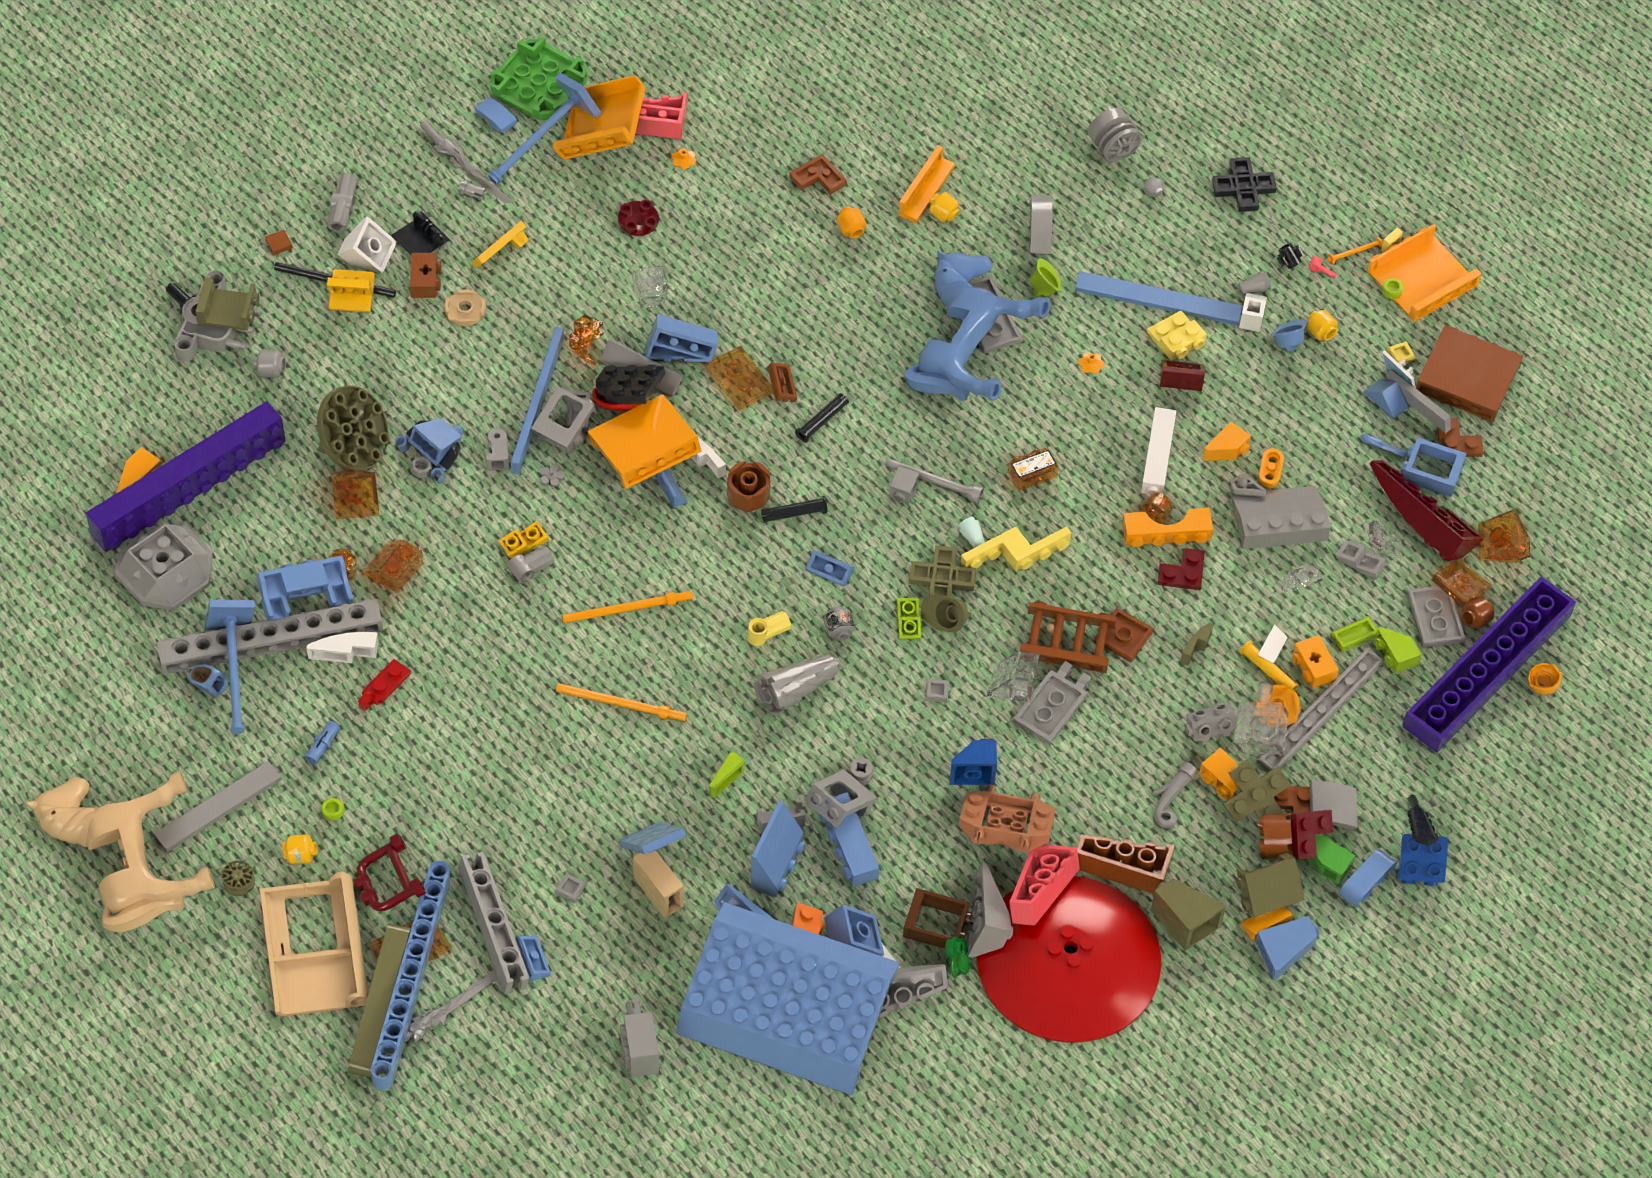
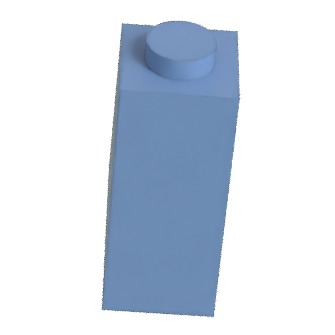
[1255,916,1319,980]

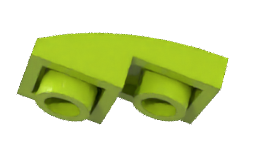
[896,598,921,640]

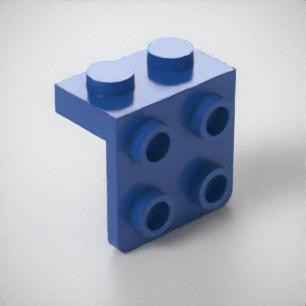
[1396,833,1448,886]

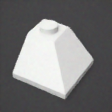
[337,216,397,274]

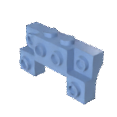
[256,556,354,621]

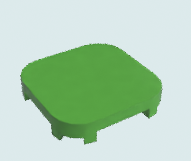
[491,36,587,120]

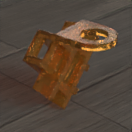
[569,314,604,365]

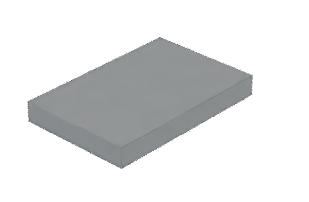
[1407,584,1466,648]

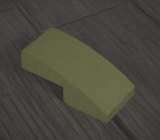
[1180,623,1214,666]

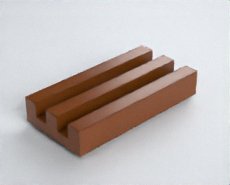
[768,362,798,403]

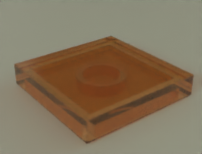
[1431,558,1492,607]

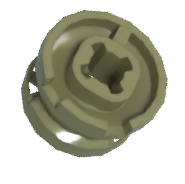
[221,860,255,896]

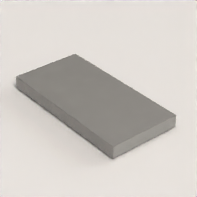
[968,275,1023,353]

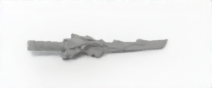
[420,120,514,202]
[405,969,498,1043]

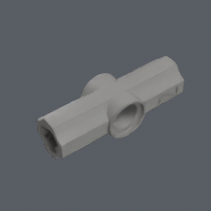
[328,173,357,232]

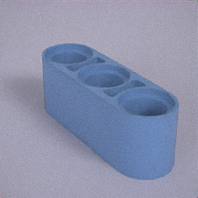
[1339,848,1397,908]

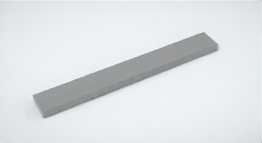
[1257,647,1385,771]

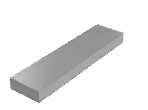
[601,339,683,396]
[1386,370,1451,434]

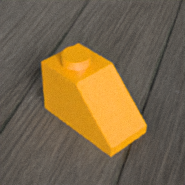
[1202,422,1251,461]

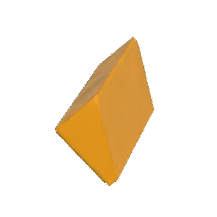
[1240,907,1293,941]

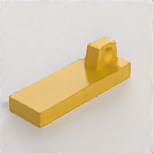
[471,221,529,268]

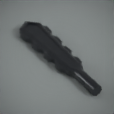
[1407,795,1439,846]

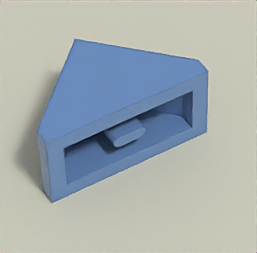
[1364,380,1408,419]

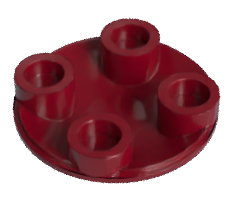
[618,200,659,236]

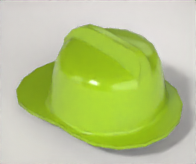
[1030,258,1061,297]

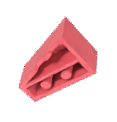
[635,93,687,139]

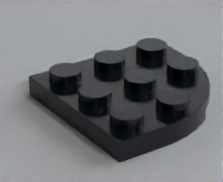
[596,365,665,404]

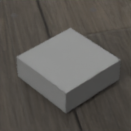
[925,679,949,702]
[555,873,586,903]

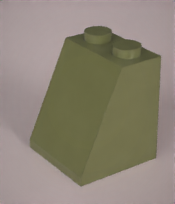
[1151,879,1226,951]

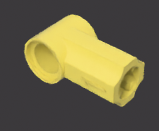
[747,611,791,646]

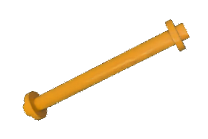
[1327,237,1383,264]

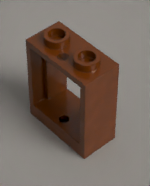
[903,888,972,949]

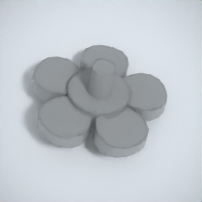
[540,465,565,487]

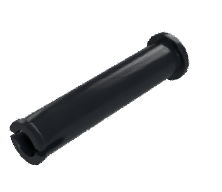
[795,393,849,443]
[761,496,828,523]

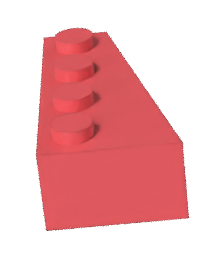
[1010,844,1080,925]

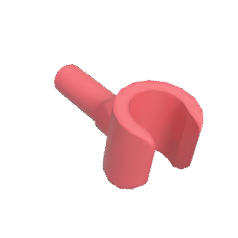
[1309,256,1337,278]

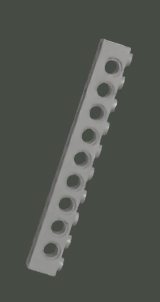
[157,599,383,675]

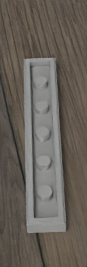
[154,761,281,853]

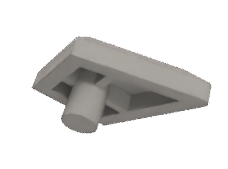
[1229,474,1267,497]

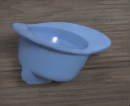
[1271,319,1308,352]

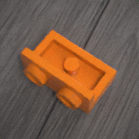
[791,902,825,935]

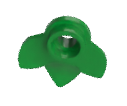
[945,937,970,979]

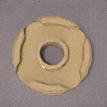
[444,289,486,326]

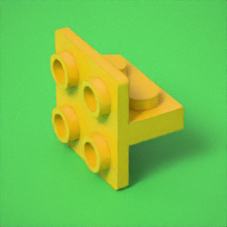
[327,269,375,313]

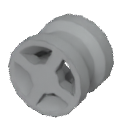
[850,758,873,785]

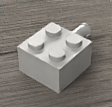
[620,1000,659,1077]

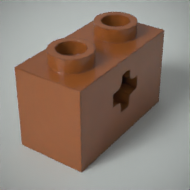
[410,253,441,298]

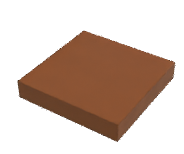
[1094,608,1154,663]

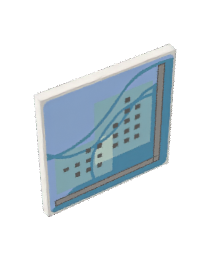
[1382,350,1416,388]

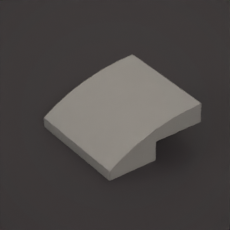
[1309,781,1358,830]

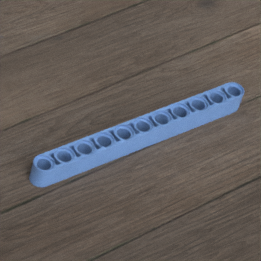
[371,861,450,1090]

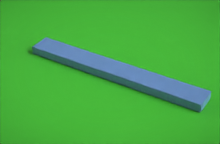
[1075,271,1243,326]
[511,326,564,475]

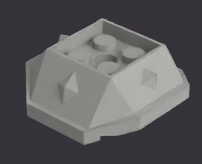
[114,524,213,611]

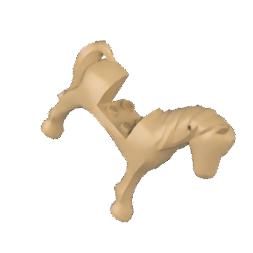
[24,770,215,933]

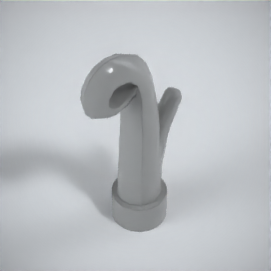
[1153,762,1198,828]

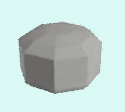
[1144,177,1164,197]
[412,456,432,478]

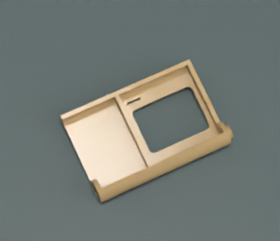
[260,872,368,1016]

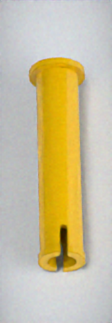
[1239,640,1298,691]

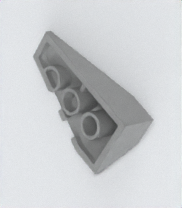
[967,862,1013,958]

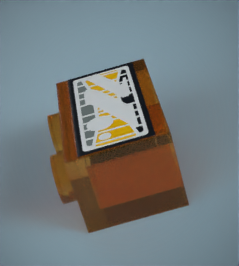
[1008,447,1059,492]

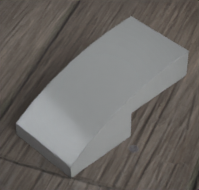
[1336,540,1386,579]

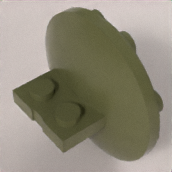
[317,385,389,471]

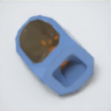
[189,664,228,696]

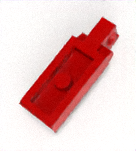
[358,659,411,711]

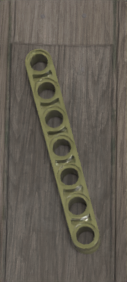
[348,923,411,1078]

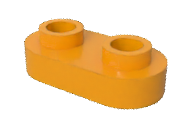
[1258,448,1284,488]

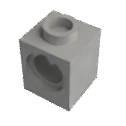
[889,466,919,504]

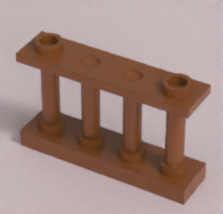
[1019,601,1116,673]

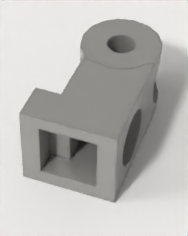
[486,428,509,471]

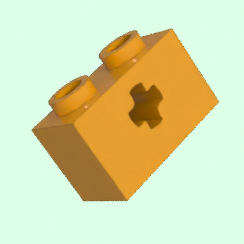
[1292,635,1339,689]

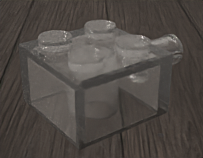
[1234,683,1289,754]

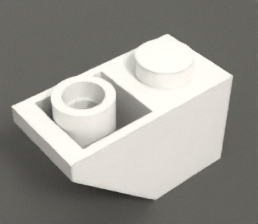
[1239,293,1267,332]

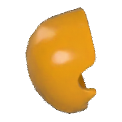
[1528,663,1562,696]

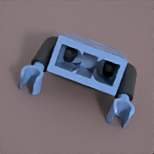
[395,418,463,483]

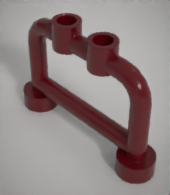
[353,832,426,912]

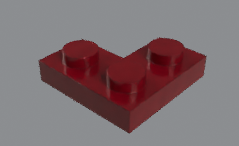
[1157,548,1205,590]
[1290,810,1333,859]

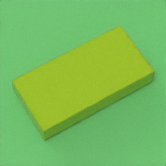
[1330,616,1377,652]

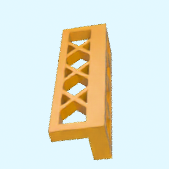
[898,145,955,223]

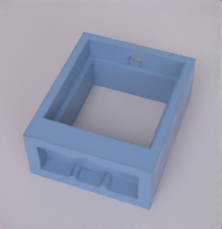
[1400,437,1467,497]

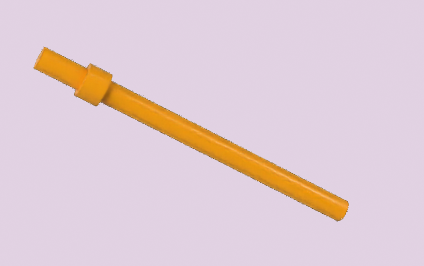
[562,591,693,623]
[556,683,687,722]

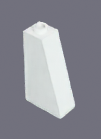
[1141,407,1176,497]

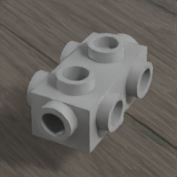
[1185,702,1240,743]

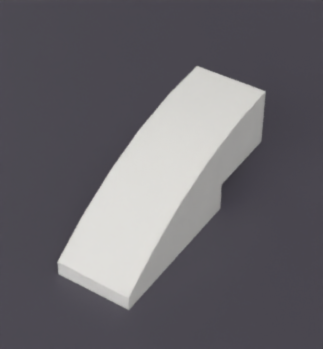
[307,632,379,663]

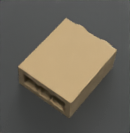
[633,850,684,918]

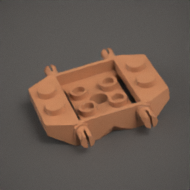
[958,784,1056,853]

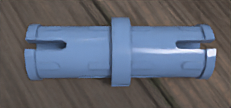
[305,721,340,765]

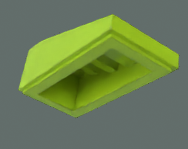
[709,751,744,798]

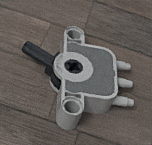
[166,270,262,362]

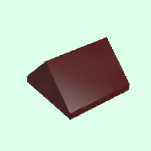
[1160,360,1205,391]

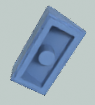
[656,469,687,508]
[805,550,856,587]
[516,936,551,982]

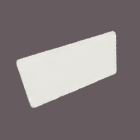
[1258,624,1288,663]

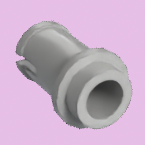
[458,180,486,201]

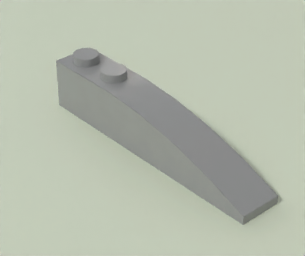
[879,964,948,1018]

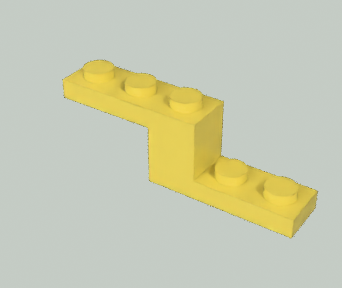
[960,527,1071,571]

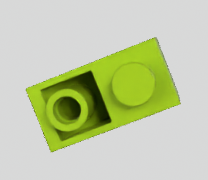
[1374,627,1422,673]

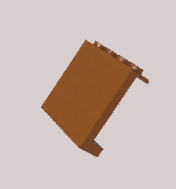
[1416,325,1523,422]

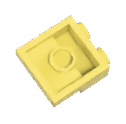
[1147,311,1207,361]

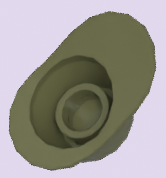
[921,595,971,633]

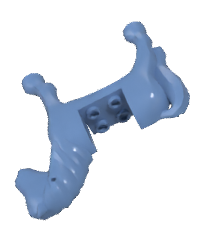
[904,250,1051,401]

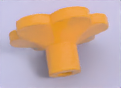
[671,148,696,169]
[1078,352,1105,374]

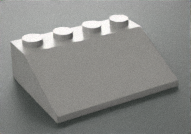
[1231,486,1331,549]

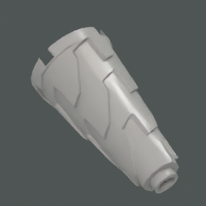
[754,655,840,716]

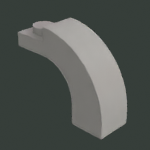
[1029,195,1052,254]

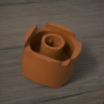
[727,461,771,512]
[1258,813,1293,860]

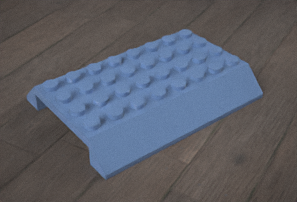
[676,902,900,1095]

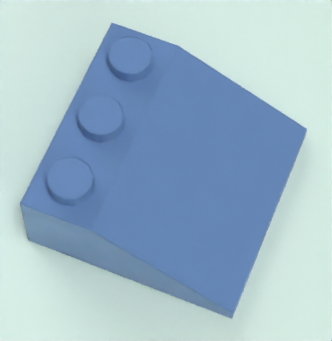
[751,801,806,898]

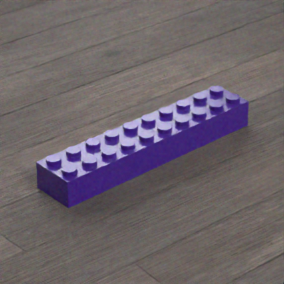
[85,401,286,553]
[1402,576,1576,753]

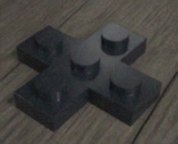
[1212,157,1277,212]

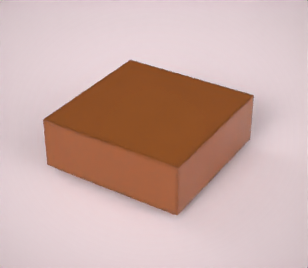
[265,230,293,256]

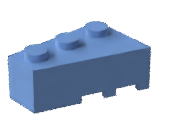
[644,314,718,362]

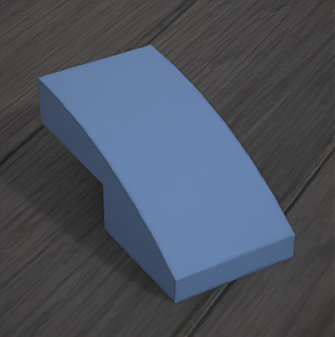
[474,97,518,133]

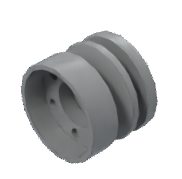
[1088,107,1142,163]

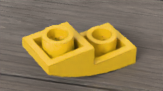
[498,521,549,558]

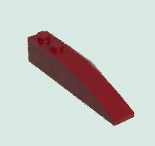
[1370,460,1484,561]

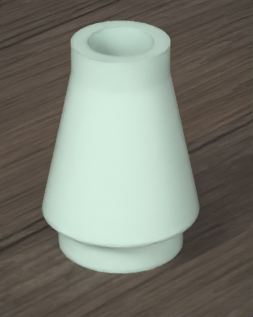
[959,517,985,548]

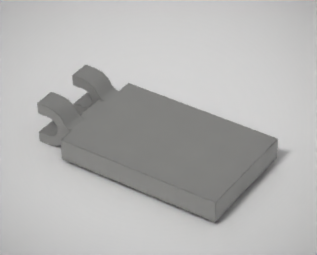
[1013,661,1091,744]

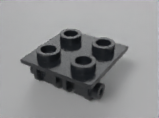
[391,211,450,255]

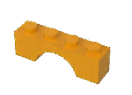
[1122,508,1213,547]

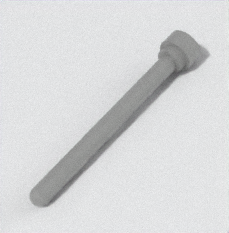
[886,459,984,504]

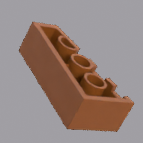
[1077,835,1175,894]

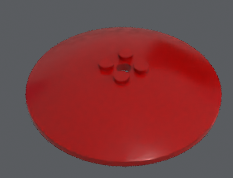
[976,876,1161,1043]

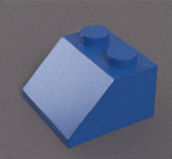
[949,739,997,785]

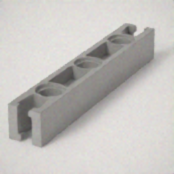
[458,852,530,994]

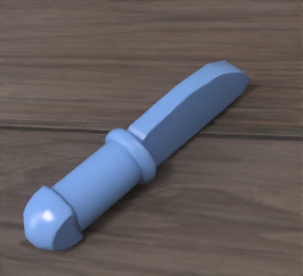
[1360,434,1407,457]

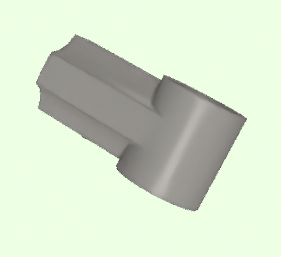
[507,546,554,584]

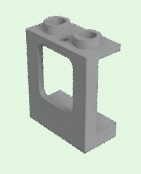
[531,386,597,454]
[804,770,877,829]

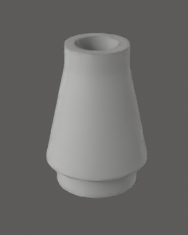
[1238,272,1271,295]

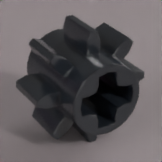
[1277,243,1303,269]

